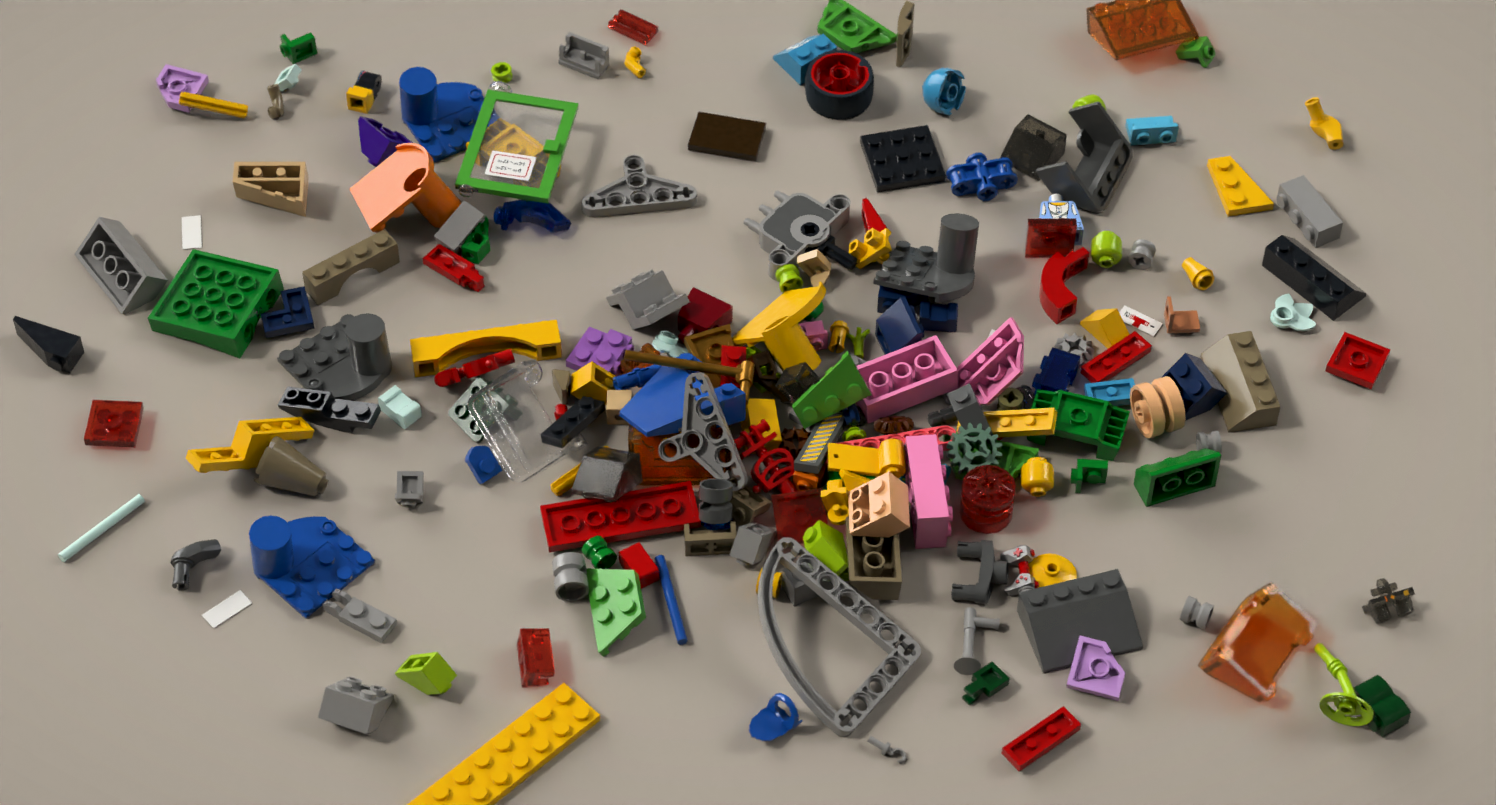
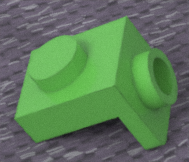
[1176,36,1215,68]

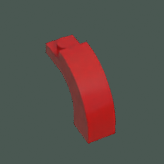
[1039,247,1089,324]

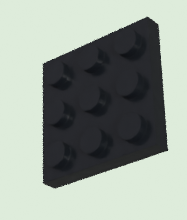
[860,125,946,193]

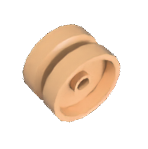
[1130,376,1186,438]

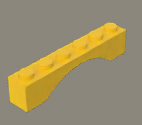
[410,320,562,377]

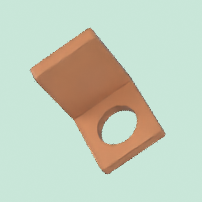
[1164,296,1200,333]

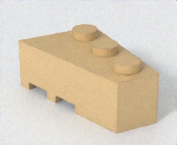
[233,162,309,217]

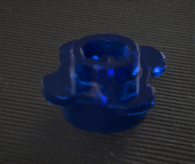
[493,202,515,231]

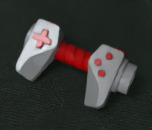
[1000,545,1039,596]

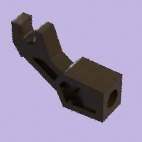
[746,350,802,404]

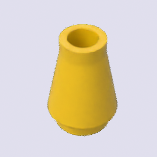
[1182,257,1214,290]

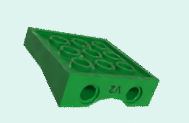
[148,249,284,359]

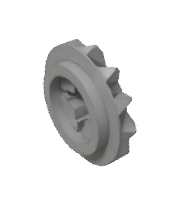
[1054,332,1094,366]

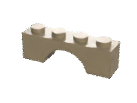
[302,229,400,305]

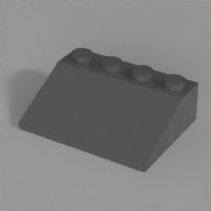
[1017,569,1143,673]

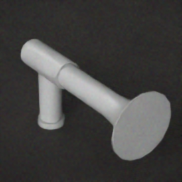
[954,607,999,675]

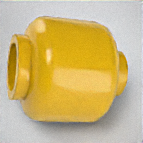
[1021,457,1054,497]

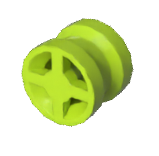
[775,264,803,293]

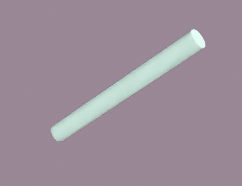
[58,494,145,562]

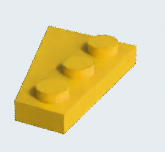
[1207,156,1274,217]

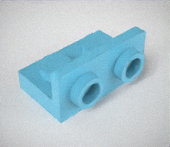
[1125,116,1179,145]

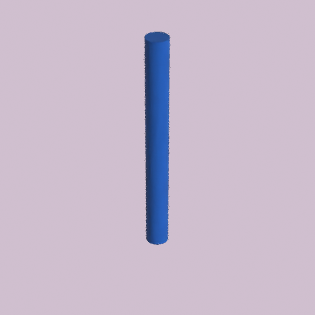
[655,555,688,645]

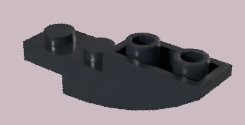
[278,387,381,433]

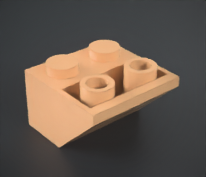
[848,472,910,538]

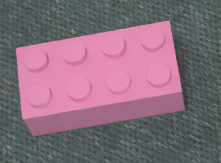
[856,335,958,424]
[905,434,953,549]

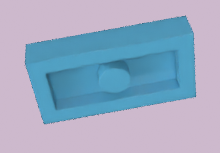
[1084,378,1135,406]

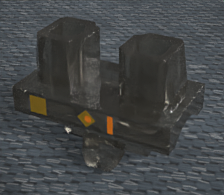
[1362,578,1415,624]

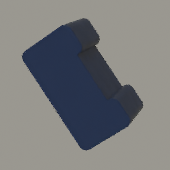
[919,301,958,332]

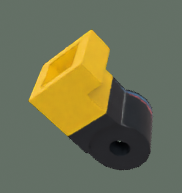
[346,71,382,114]

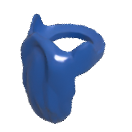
[749,693,803,741]

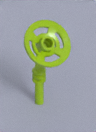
[1314,643,1374,726]

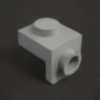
[395,471,424,507]

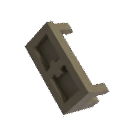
[684,521,737,556]

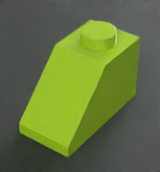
[803,520,848,581]
[395,652,457,695]

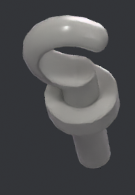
[867,736,906,763]

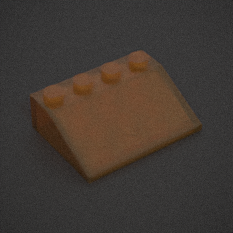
[1086,0,1199,60]

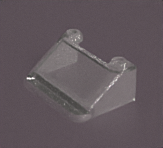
[467,359,588,483]

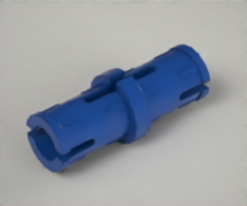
[613,365,662,390]

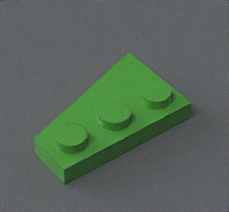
[792,350,871,429]

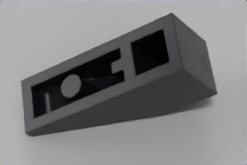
[13,316,84,373]

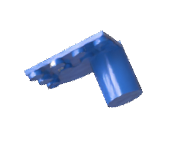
[399,67,499,163]
[249,515,375,619]

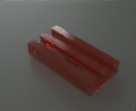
[608,9,658,45]

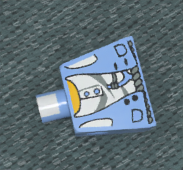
[1036,194,1084,246]

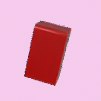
[619,542,659,589]

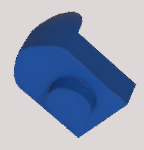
[465,446,503,484]

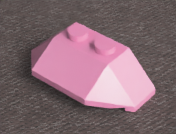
[948,317,1024,405]

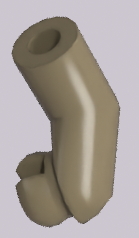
[267,84,284,119]

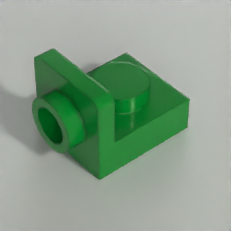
[279,32,317,64]
[1071,459,1108,493]

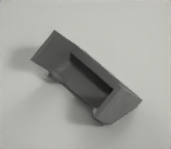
[1036,102,1133,213]

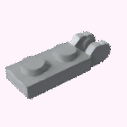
[322,589,397,643]

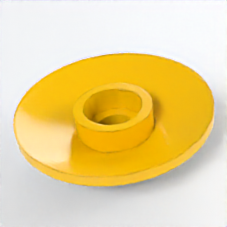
[1029,554,1077,588]

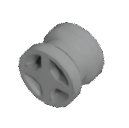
[1128,239,1156,270]
[1196,431,1222,454]

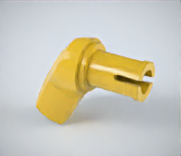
[1305,97,1344,150]

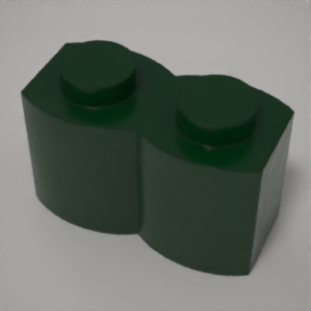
[1353,675,1411,737]

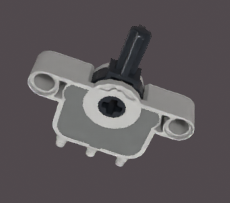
[744,191,858,281]

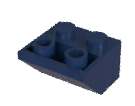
[875,297,924,355]
[1162,353,1227,421]

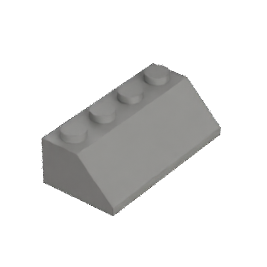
[75,217,168,314]

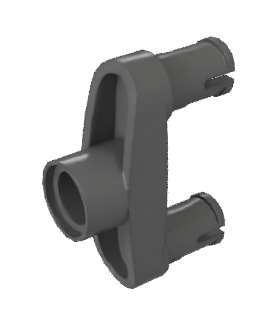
[951,540,1008,604]

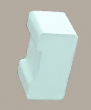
[378,385,422,429]

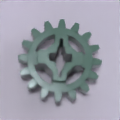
[947,423,1002,478]

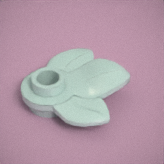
[1270,294,1316,331]
[652,330,689,358]

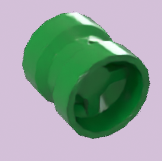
[582,536,617,569]

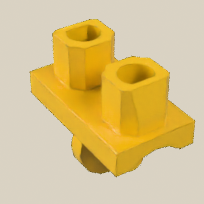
[849,228,892,269]
[821,479,849,525]

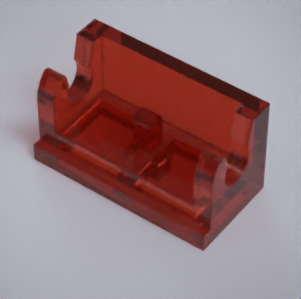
[516,628,555,687]

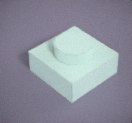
[275,64,302,92]

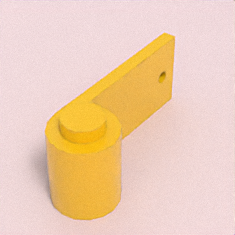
[828,439,906,479]

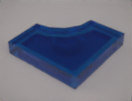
[505,199,571,233]

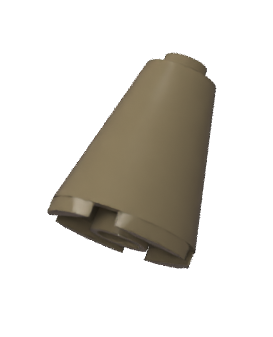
[254,436,329,496]

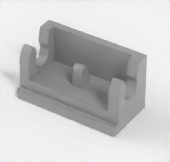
[558,32,609,79]
[434,200,485,254]

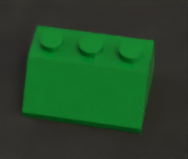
[1133,448,1222,507]

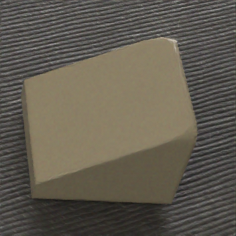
[552,369,571,405]

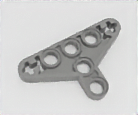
[582,155,697,218]
[658,372,748,491]

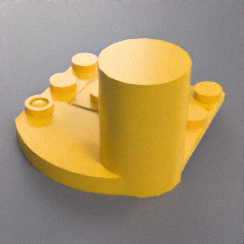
[732,282,826,381]

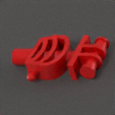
[434,349,515,387]
[733,419,800,502]

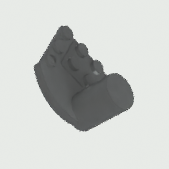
[873,213,979,303]
[277,313,392,401]

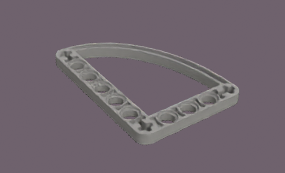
[758,537,921,737]

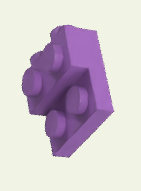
[566,327,634,376]

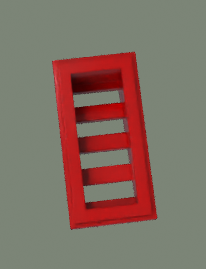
[861,198,888,232]

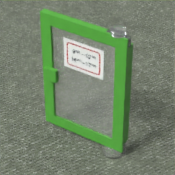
[455,81,578,204]

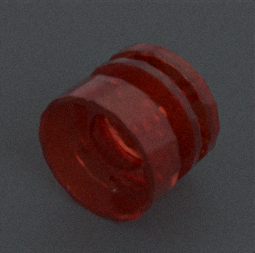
[959,465,1016,534]

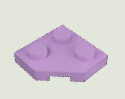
[156,64,209,113]
[1066,636,1125,701]

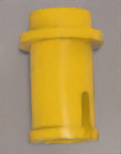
[828,320,849,353]

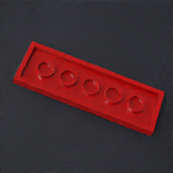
[540,481,701,553]

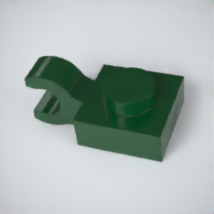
[962,661,1010,705]

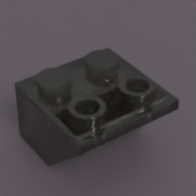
[1000,114,1067,181]
[572,446,643,503]

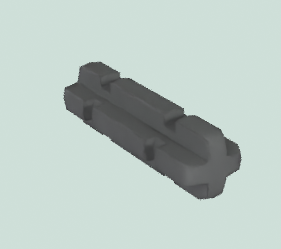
[927,406,958,427]

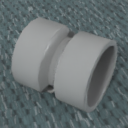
[552,552,589,601]

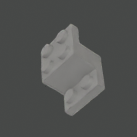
[606,269,690,329]

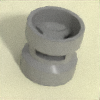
[1180,596,1214,630]

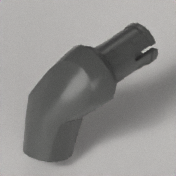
[170,539,221,590]

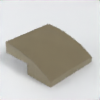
[896,1,915,67]

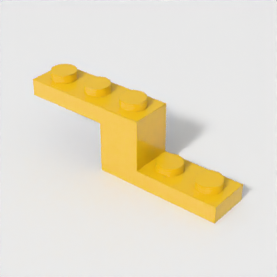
[186,417,314,473]

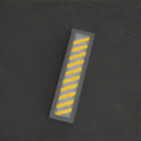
[794,412,847,474]

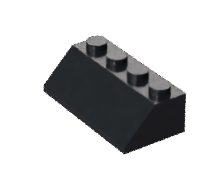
[1262,235,1367,321]

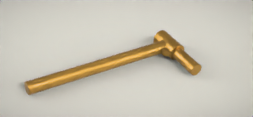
[624,350,755,405]

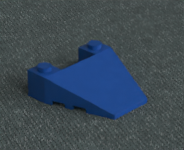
[619,353,746,437]

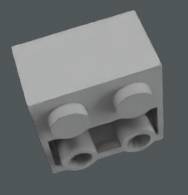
[318,677,394,734]

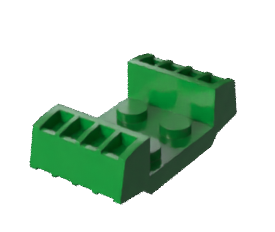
[1027,389,1130,461]

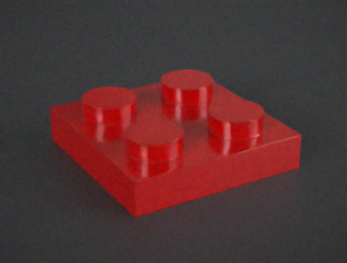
[1325,332,1391,390]

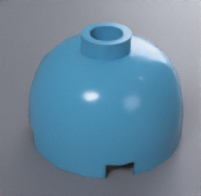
[922,68,966,115]

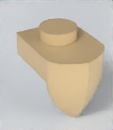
[797,249,831,287]

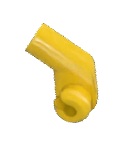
[624,46,646,78]

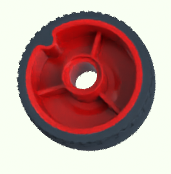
[805,50,874,120]

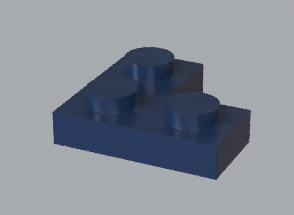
[261,286,314,338]

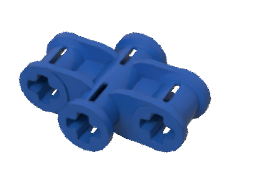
[946,153,1018,201]

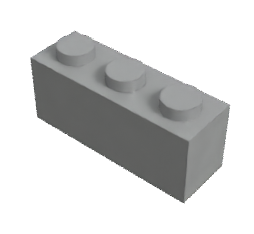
[1276,175,1343,248]

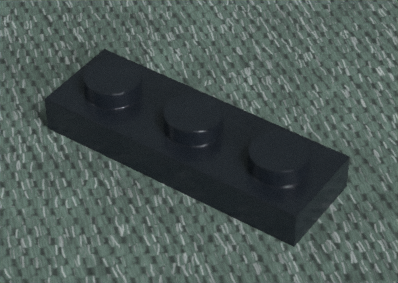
[541,396,605,448]

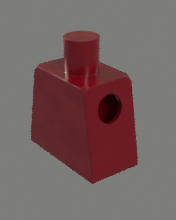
[678,287,733,344]

